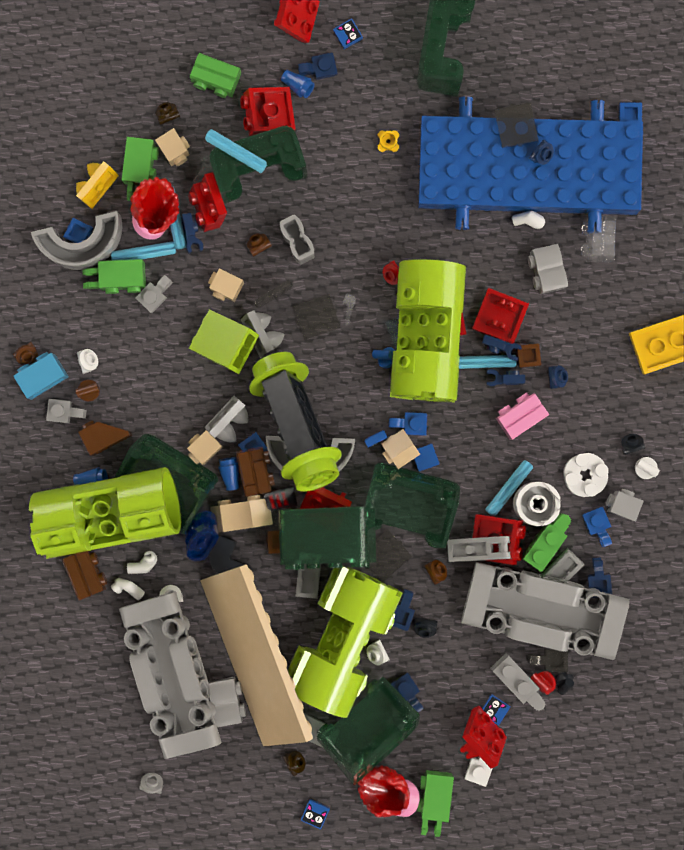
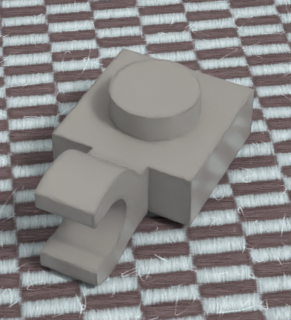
[136,275,173,313]
[46,399,87,423]

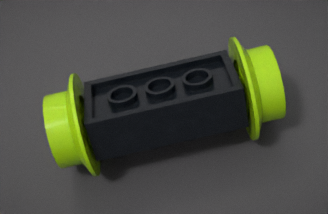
[249,352,342,492]

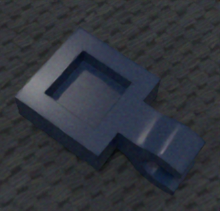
[298,53,338,80]
[181,213,203,254]
[482,335,522,361]
[486,369,525,387]
[587,557,612,598]
[393,589,415,631]
[389,672,424,714]

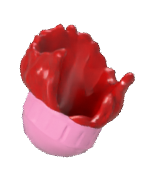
[130,177,179,239]
[358,765,420,818]

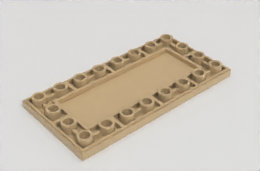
[200,565,313,746]

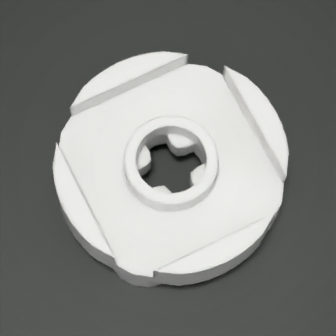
[563,453,608,497]

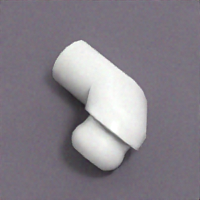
[512,211,545,229]
[127,551,157,574]
[111,578,145,600]

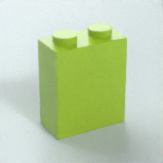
[189,309,259,374]

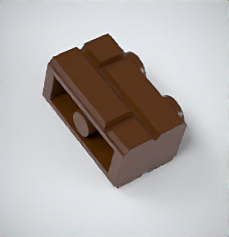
[236,446,275,497]
[62,551,107,601]

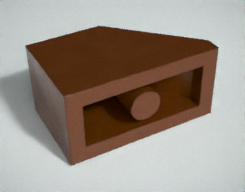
[78,420,132,456]

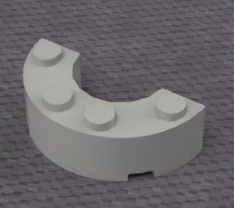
[31,211,122,270]
[266,436,355,472]

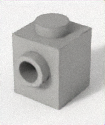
[606,489,643,522]

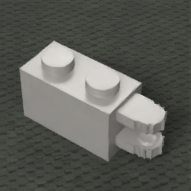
[490,653,546,711]

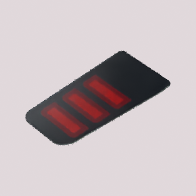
[264,486,298,511]

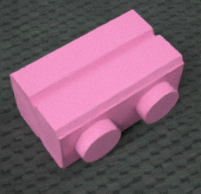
[496,393,549,440]

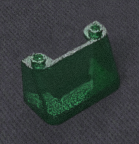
[114,434,218,534]
[359,463,460,549]
[317,677,420,785]

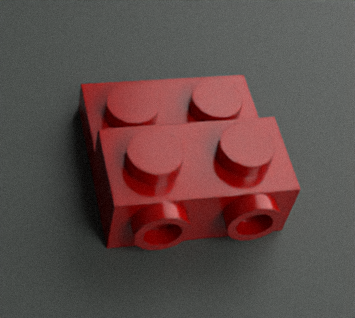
[240,87,296,136]
[188,172,227,232]
[472,514,526,565]

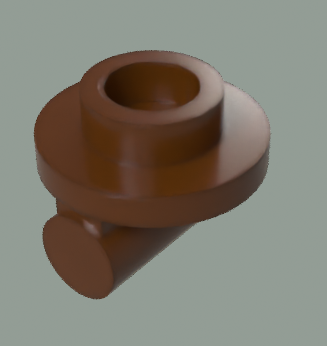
[247,233,272,257]
[13,342,38,365]
[75,380,100,402]
[424,560,447,585]

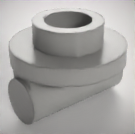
[139,773,163,794]

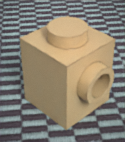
[155,128,190,166]
[208,268,244,302]
[381,429,420,469]
[187,430,223,465]

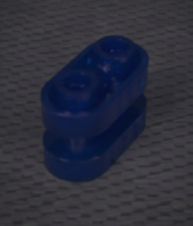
[185,511,218,561]

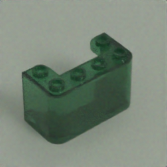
[416,0,475,97]
[209,126,308,204]
[279,507,376,570]

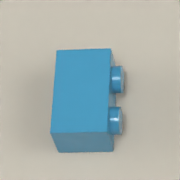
[14,352,69,400]

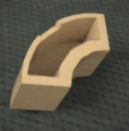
[210,495,273,533]

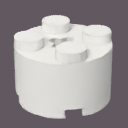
[513,482,561,526]

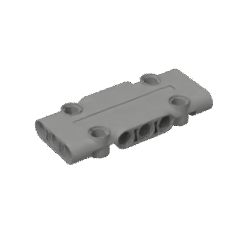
[461,562,629,660]
[119,591,222,759]

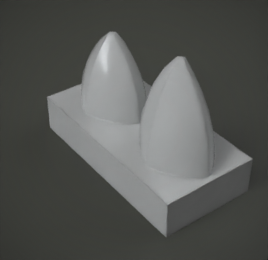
[241,310,285,358]
[204,396,248,442]

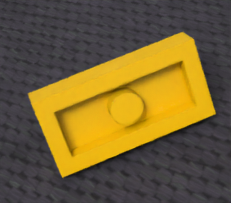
[76,161,119,209]

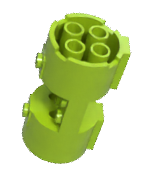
[390,260,466,402]
[29,467,181,559]
[287,563,403,718]

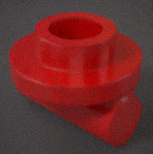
[383,261,399,285]
[530,671,556,695]

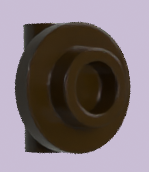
[155,102,180,125]
[282,751,306,776]

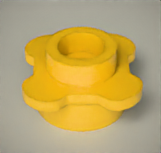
[378,130,399,152]

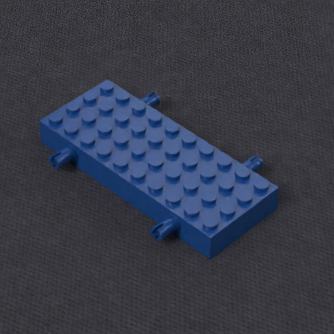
[418,96,643,234]

